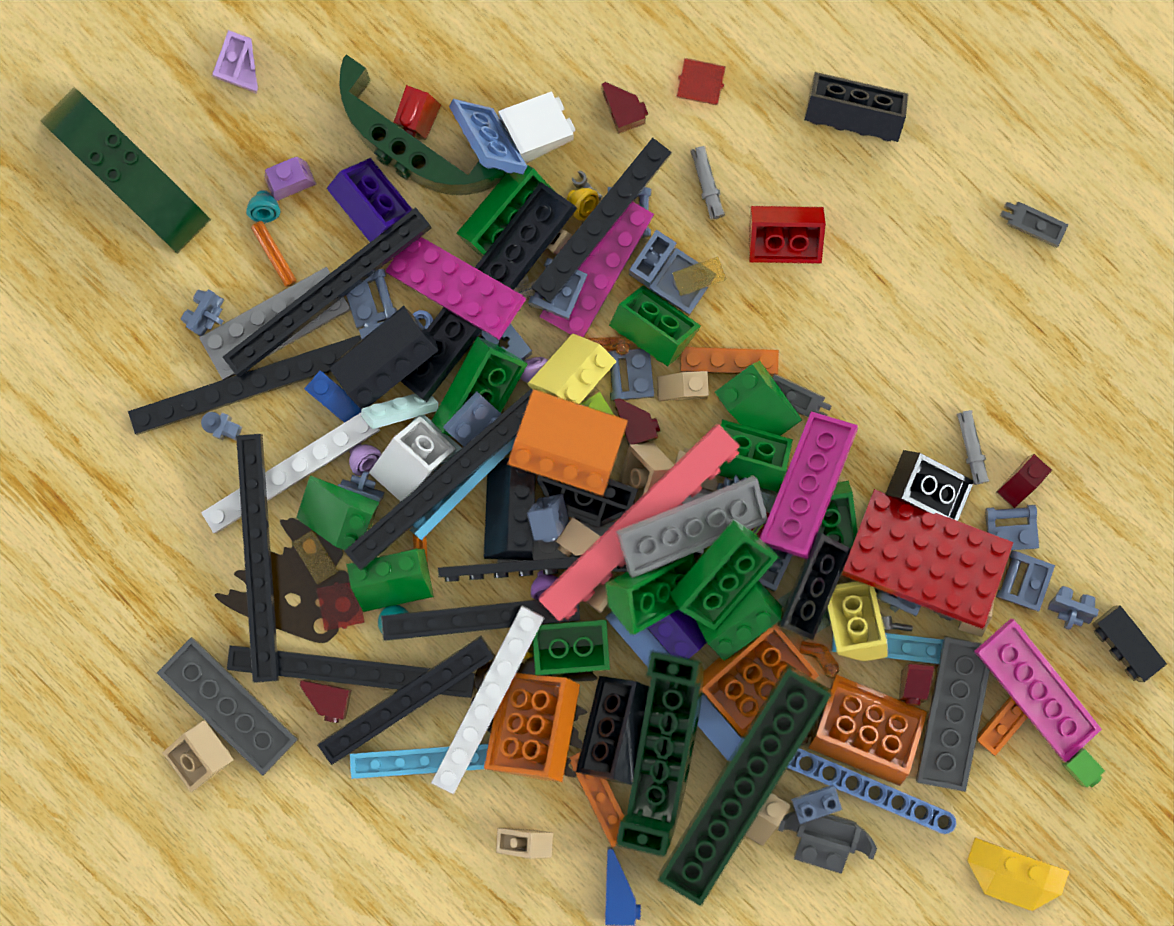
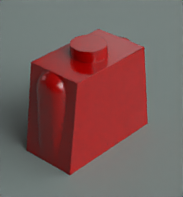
[393,85,441,139]

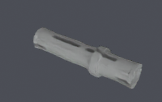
[690,146,725,220]
[957,410,989,485]

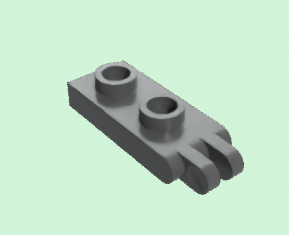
[1000,202,1069,248]
[773,373,832,417]

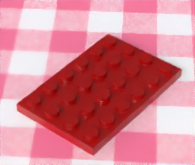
[842,489,1014,630]

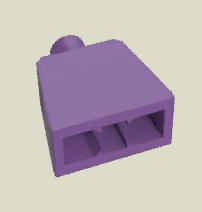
[265,157,316,201]

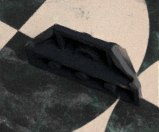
[537,475,638,527]

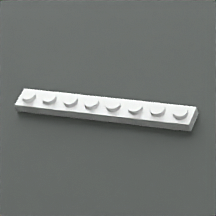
[201,413,381,533]
[431,606,544,794]

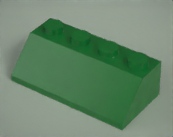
[456,164,554,257]
[431,336,528,437]
[670,520,778,631]
[605,553,695,635]

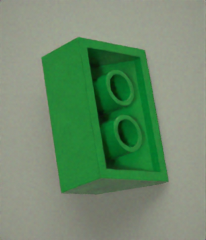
[609,285,701,367]
[717,419,793,492]
[346,549,434,612]
[695,581,782,661]
[533,620,610,675]

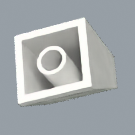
[499,92,575,163]
[369,416,456,502]

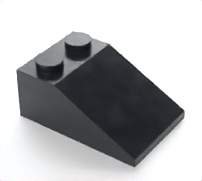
[885,450,974,521]

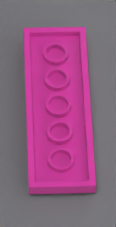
[539,202,654,338]
[385,237,526,340]
[760,412,858,559]
[974,618,1102,762]

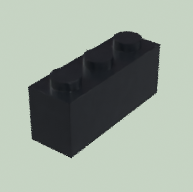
[1092,605,1167,682]

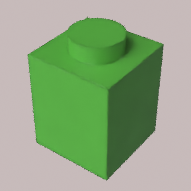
[1061,748,1105,788]

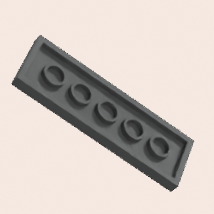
[916,636,990,792]
[157,637,298,776]

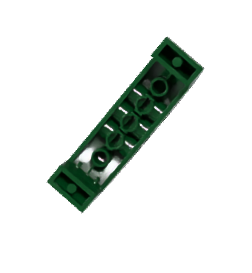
[339,54,507,195]
[40,87,211,254]
[616,650,703,857]

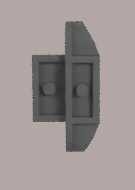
[778,811,877,874]

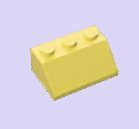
[527,333,617,404]
[827,581,888,661]

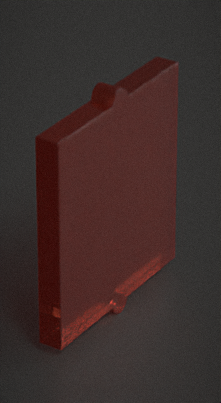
[677,58,726,106]
[317,582,365,631]

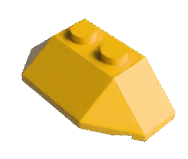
[967,837,1069,911]

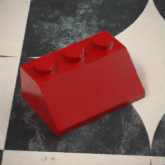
[749,206,826,264]

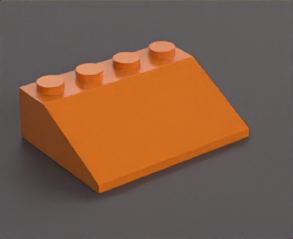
[508,389,628,496]
[703,624,819,737]
[484,673,580,782]
[808,674,928,786]

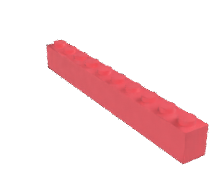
[539,424,740,621]

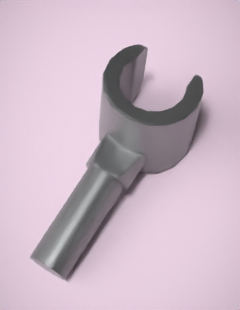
[572,171,602,199]
[881,616,913,632]

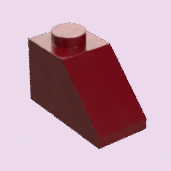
[601,82,648,134]
[614,398,660,445]
[996,454,1052,508]
[899,664,934,706]
[299,680,352,723]

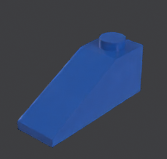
[304,371,361,423]
[605,847,641,926]

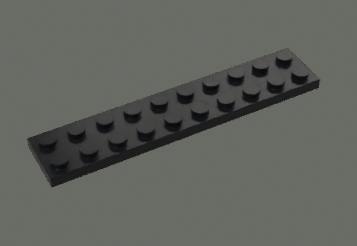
[400,182,577,402]

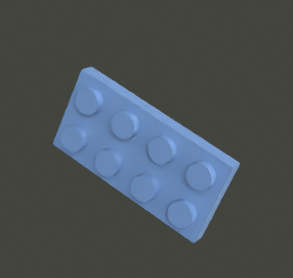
[449,99,527,174]

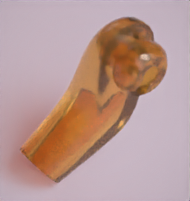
[589,336,631,355]
[799,641,839,678]

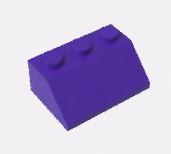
[326,158,413,242]
[647,609,707,659]

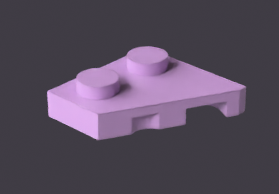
[212,30,258,93]

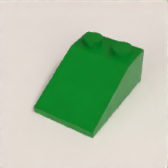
[715,361,802,436]
[296,475,379,550]
[818,480,858,548]

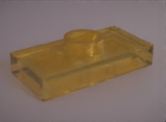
[672,256,726,297]
[292,530,339,585]

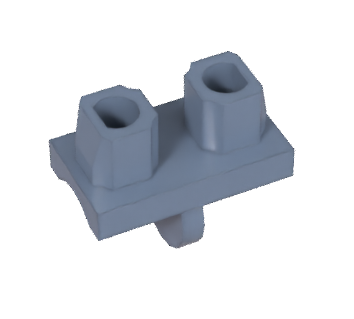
[181,289,224,336]
[201,412,242,441]
[338,471,385,503]
[1048,586,1099,630]
[791,785,842,824]

